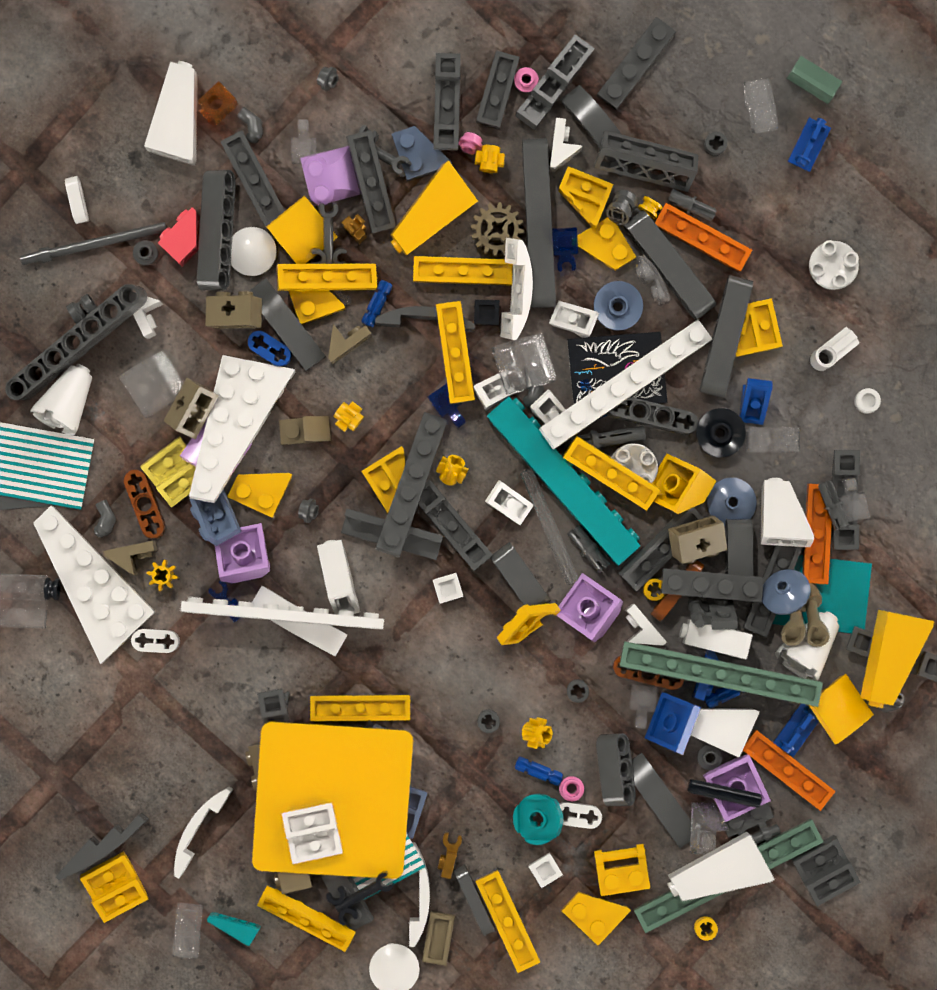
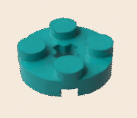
[513,793,563,845]

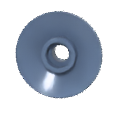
[594,281,643,331]
[707,478,757,526]
[762,569,811,615]

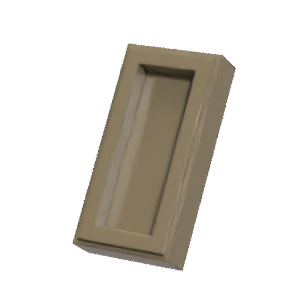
[422,911,455,966]

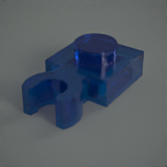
[552,227,578,271]

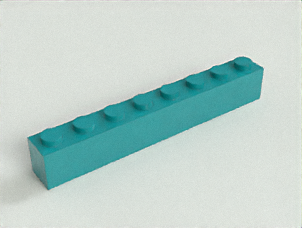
[486,396,641,566]

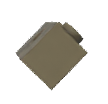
[205,291,262,329]
[164,378,219,439]
[668,515,728,564]

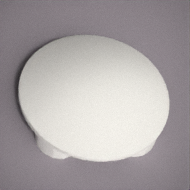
[231,227,277,276]
[809,240,859,290]
[611,443,658,483]
[369,943,419,990]

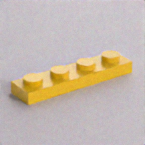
[413,256,513,286]
[276,264,377,291]
[436,300,475,403]
[563,435,660,511]
[310,695,410,721]
[475,870,541,973]
[257,885,356,952]

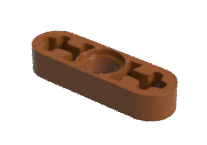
[124,470,165,539]
[650,560,704,622]
[613,655,684,690]

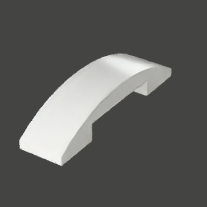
[500,238,533,340]
[252,586,348,656]
[174,787,233,879]
[409,842,430,947]

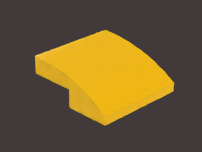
[266,196,338,264]
[809,674,874,744]
[80,851,148,923]

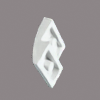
[282,803,343,864]

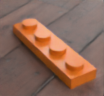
[655,203,752,273]
[802,484,832,584]
[742,729,836,811]

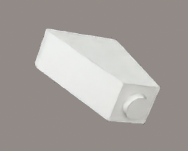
[760,478,814,547]
[317,540,360,615]
[679,619,752,659]
[691,708,760,757]

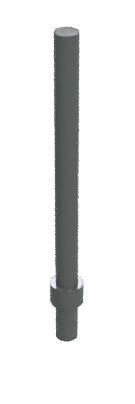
[20,222,167,265]

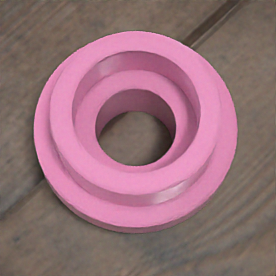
[514,67,539,93]
[458,132,482,154]
[559,776,584,802]

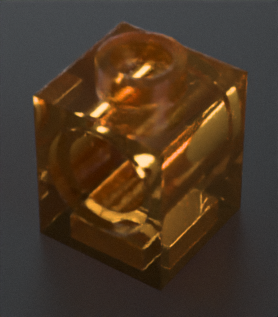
[197,81,238,124]

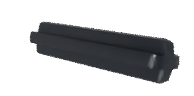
[687,779,762,808]

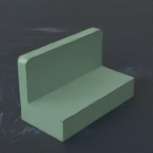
[786,56,843,104]

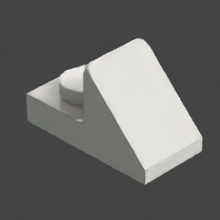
[549,118,583,172]
[129,291,163,339]
[549,301,599,338]
[530,390,566,424]
[485,481,534,525]
[625,604,667,645]

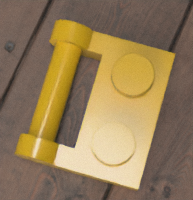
[594,844,650,896]

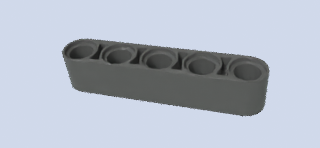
[197,170,236,291]
[623,210,716,320]
[700,275,753,398]

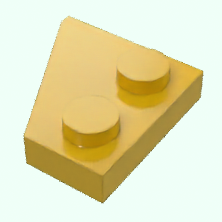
[558,166,614,229]
[570,217,636,271]
[289,290,345,325]
[735,298,783,357]
[361,446,405,514]
[227,473,293,518]
[496,603,561,645]
[561,891,631,945]

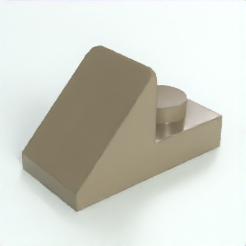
[328,324,372,365]
[279,416,331,445]
[103,541,158,575]

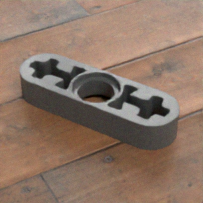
[454,865,496,936]

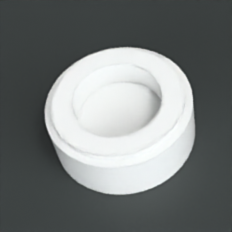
[854,388,881,414]

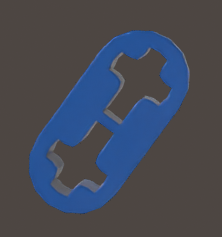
[248,331,291,367]

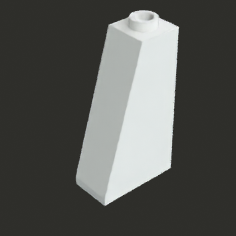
[144,61,197,165]
[667,832,775,901]

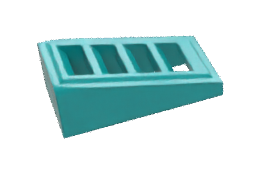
[207,912,261,946]

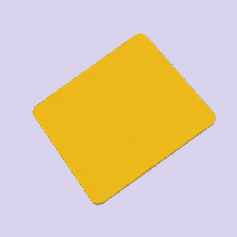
[252,722,413,879]

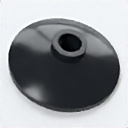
[696,408,746,458]

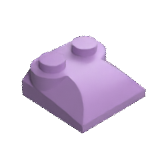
[300,146,360,206]
[215,523,270,583]
[556,573,623,643]
[703,754,771,822]

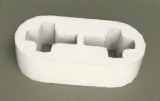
[65,176,89,224]
[131,629,180,653]
[559,801,602,829]

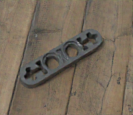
[606,397,698,435]

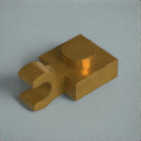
[342,214,367,244]
[437,832,462,879]

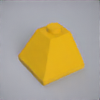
[652,454,716,514]

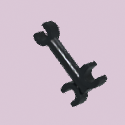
[326,871,395,926]

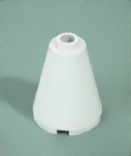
[30,364,92,436]
[775,611,840,681]

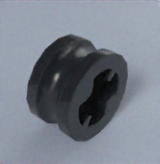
[44,578,61,600]

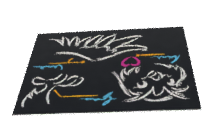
[567,332,668,407]

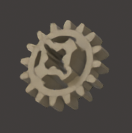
[471,202,524,257]

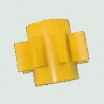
[475,145,505,173]
[333,401,364,432]
[436,455,469,486]
[147,560,179,591]
[522,717,553,749]

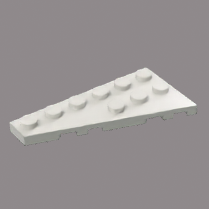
[189,355,296,503]
[33,506,155,664]

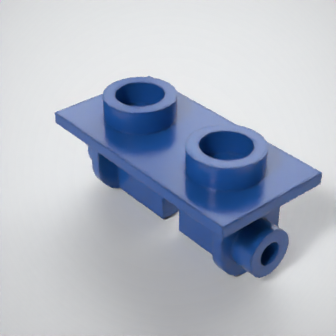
[788,117,831,172]
[773,704,819,757]

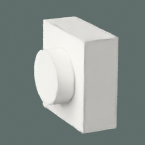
[433,573,463,603]
[528,852,563,888]

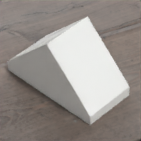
[473,370,519,410]

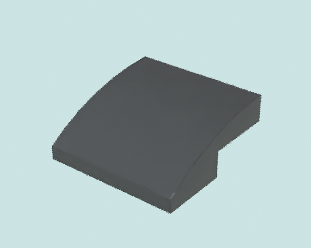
[791,835,861,906]

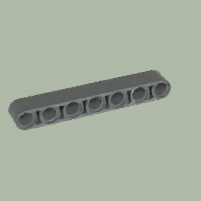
[522,138,556,308]
[5,284,147,400]

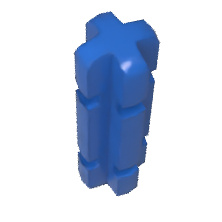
[362,280,392,327]
[704,687,744,709]
[515,757,563,786]

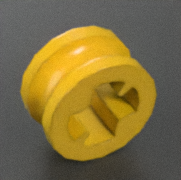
[637,196,663,219]
[643,579,665,601]
[694,916,718,941]

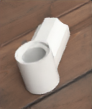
[810,327,859,371]

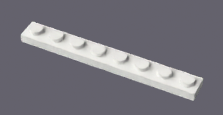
[539,320,712,450]
[181,597,384,630]

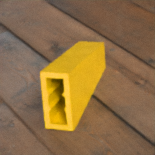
[390,161,478,255]
[860,610,934,708]

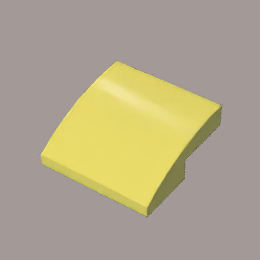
[140,436,196,508]

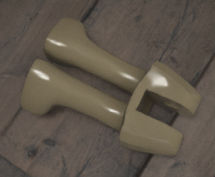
[781,583,830,647]

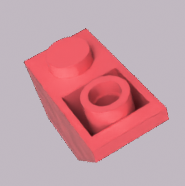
[158,208,199,267]

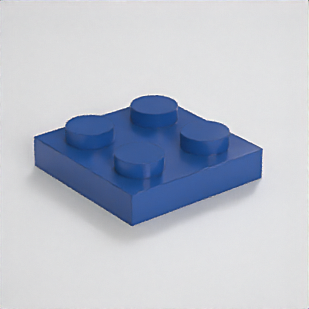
[645,692,701,755]

